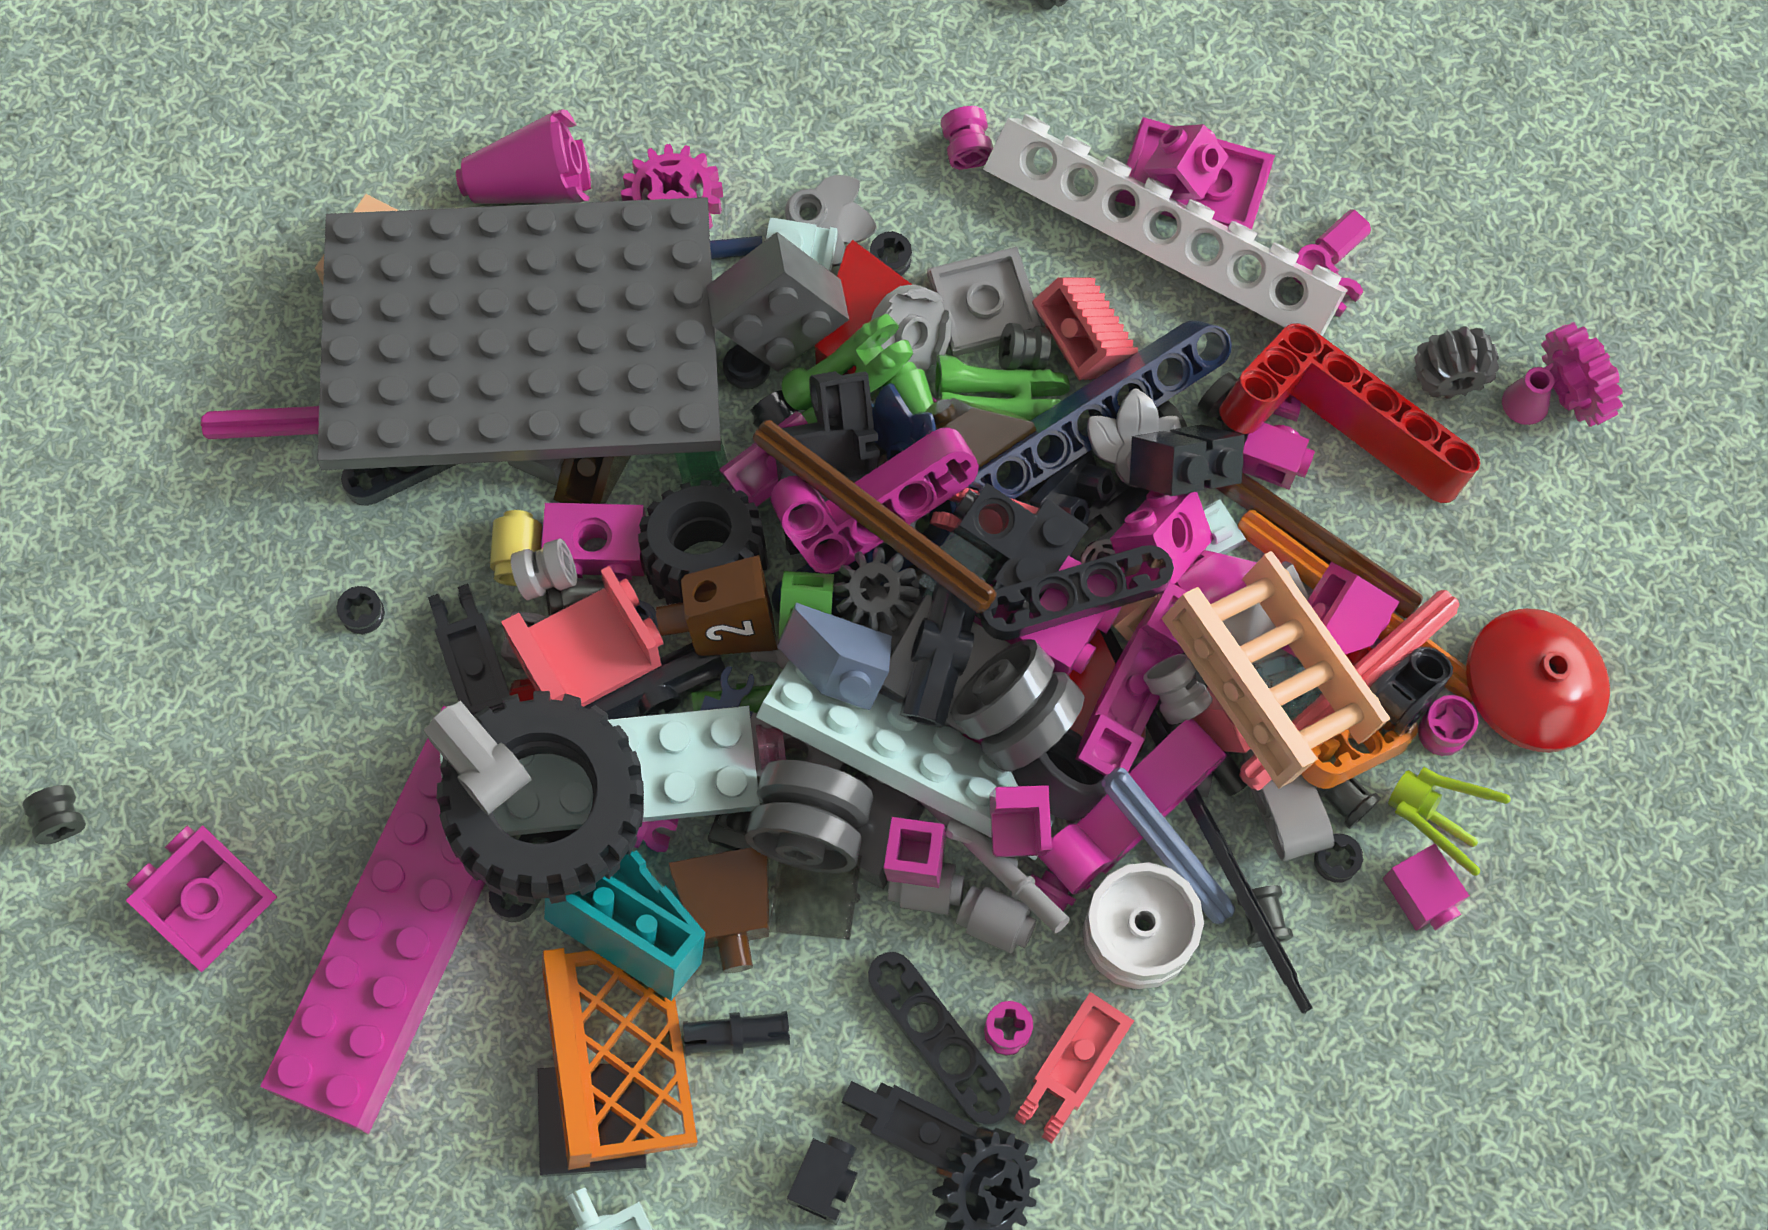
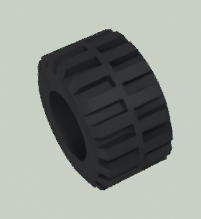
[638,480,768,605]

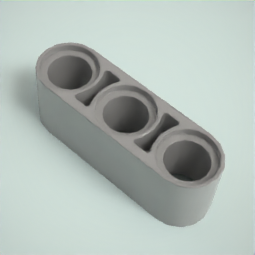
[1237,749,1334,862]

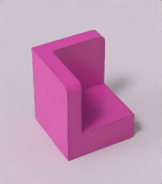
[989,785,1052,857]

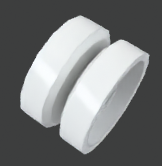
[1082,862,1204,989]

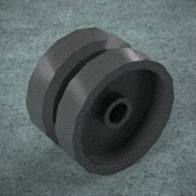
[950,639,1085,772]
[744,760,874,873]

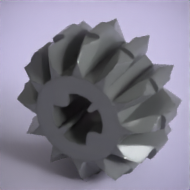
[1414,326,1499,399]
[833,548,920,632]

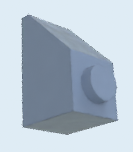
[778,603,892,710]

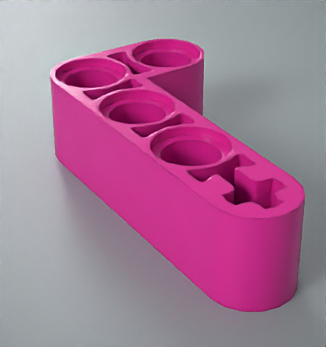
[771,428,979,574]
[1038,718,1227,894]

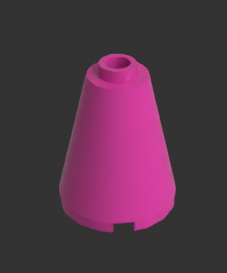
[456,109,591,204]

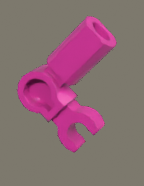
[1293,209,1371,317]

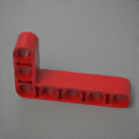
[1219,323,1481,503]

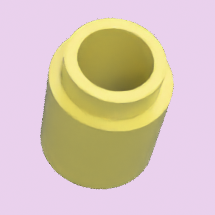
[490,510,542,586]

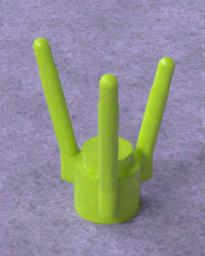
[1388,767,1511,876]

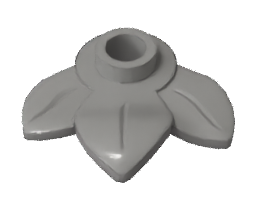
[785,175,877,266]
[1087,389,1181,487]

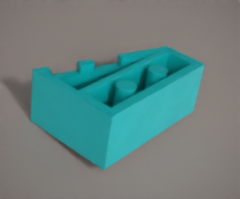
[544,850,705,1001]

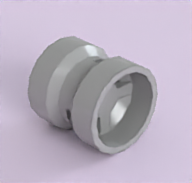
[511,538,577,600]
[1143,654,1212,724]

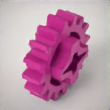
[621,144,723,229]
[1541,322,1623,427]

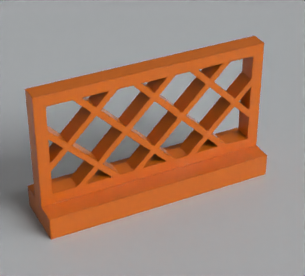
[541,948,698,1170]

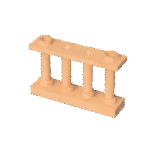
[1161,551,1390,789]

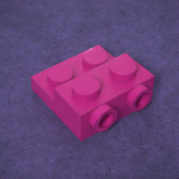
[125,825,277,973]

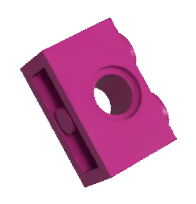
[1110,491,1214,589]
[541,503,646,581]

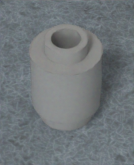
[888,862,964,915]
[956,886,1037,954]

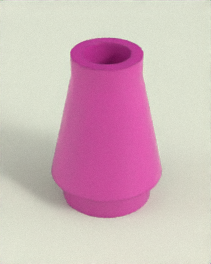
[1502,367,1554,425]

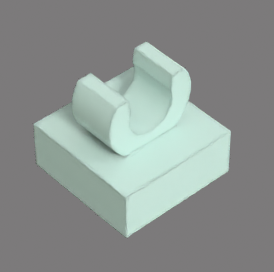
[1203,499,1246,554]

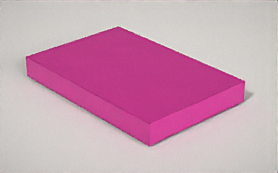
[1115,117,1275,230]

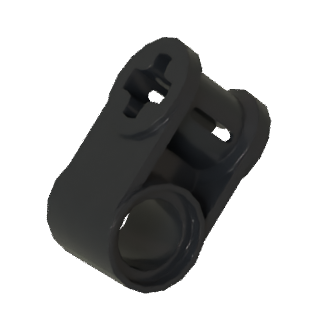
[1370,647,1453,736]

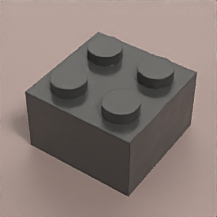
[706,232,849,372]

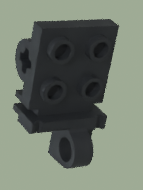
[776,371,880,555]

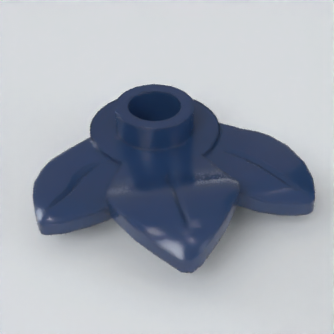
[871,383,936,460]

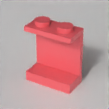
[501,566,664,707]

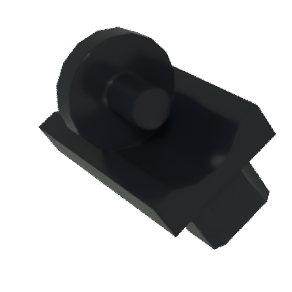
[1029,450,1116,524]

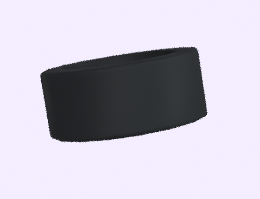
[1011,729,1106,821]

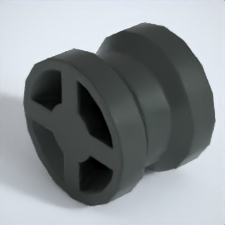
[998,323,1051,370]
[22,785,86,845]

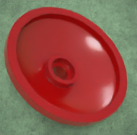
[1466,608,1610,753]

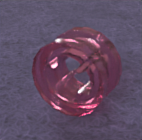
[756,723,786,770]

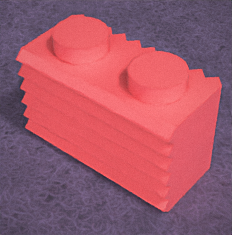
[1032,277,1138,381]

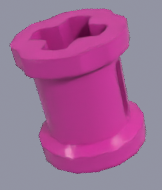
[984,1001,1033,1056]

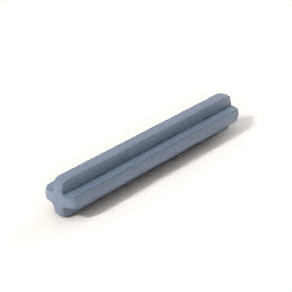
[1102,767,1235,924]

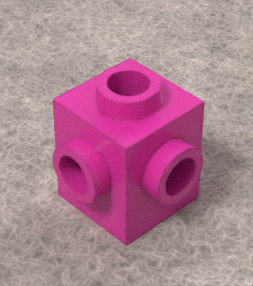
[1144,124,1229,200]

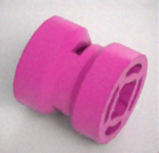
[941,106,993,170]
[1418,695,1478,756]

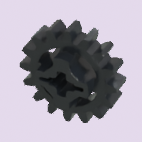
[932,1126,1040,1230]

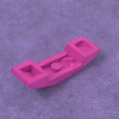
[1075,582,1186,776]

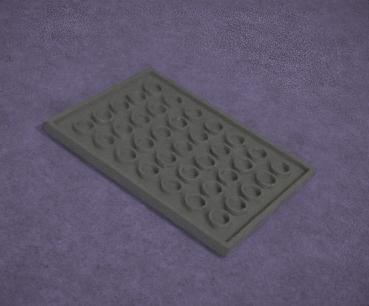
[317,197,721,471]

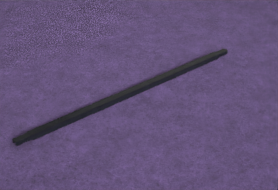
[1070,555,1313,1014]

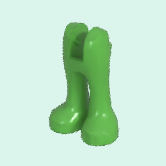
[781,314,914,424]
[935,355,1070,421]

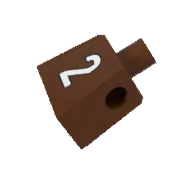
[656,556,778,656]

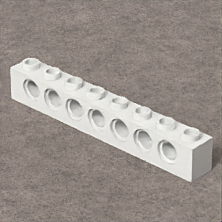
[983,114,1348,336]

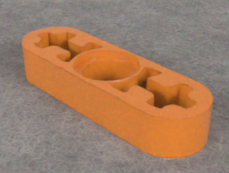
[1301,721,1418,789]

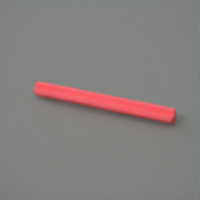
[1239,590,1459,790]

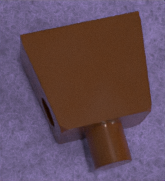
[669,847,769,973]

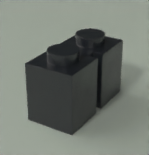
[1129,424,1244,496]

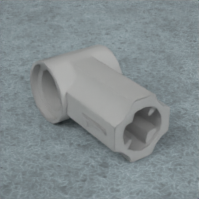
[424,701,532,815]

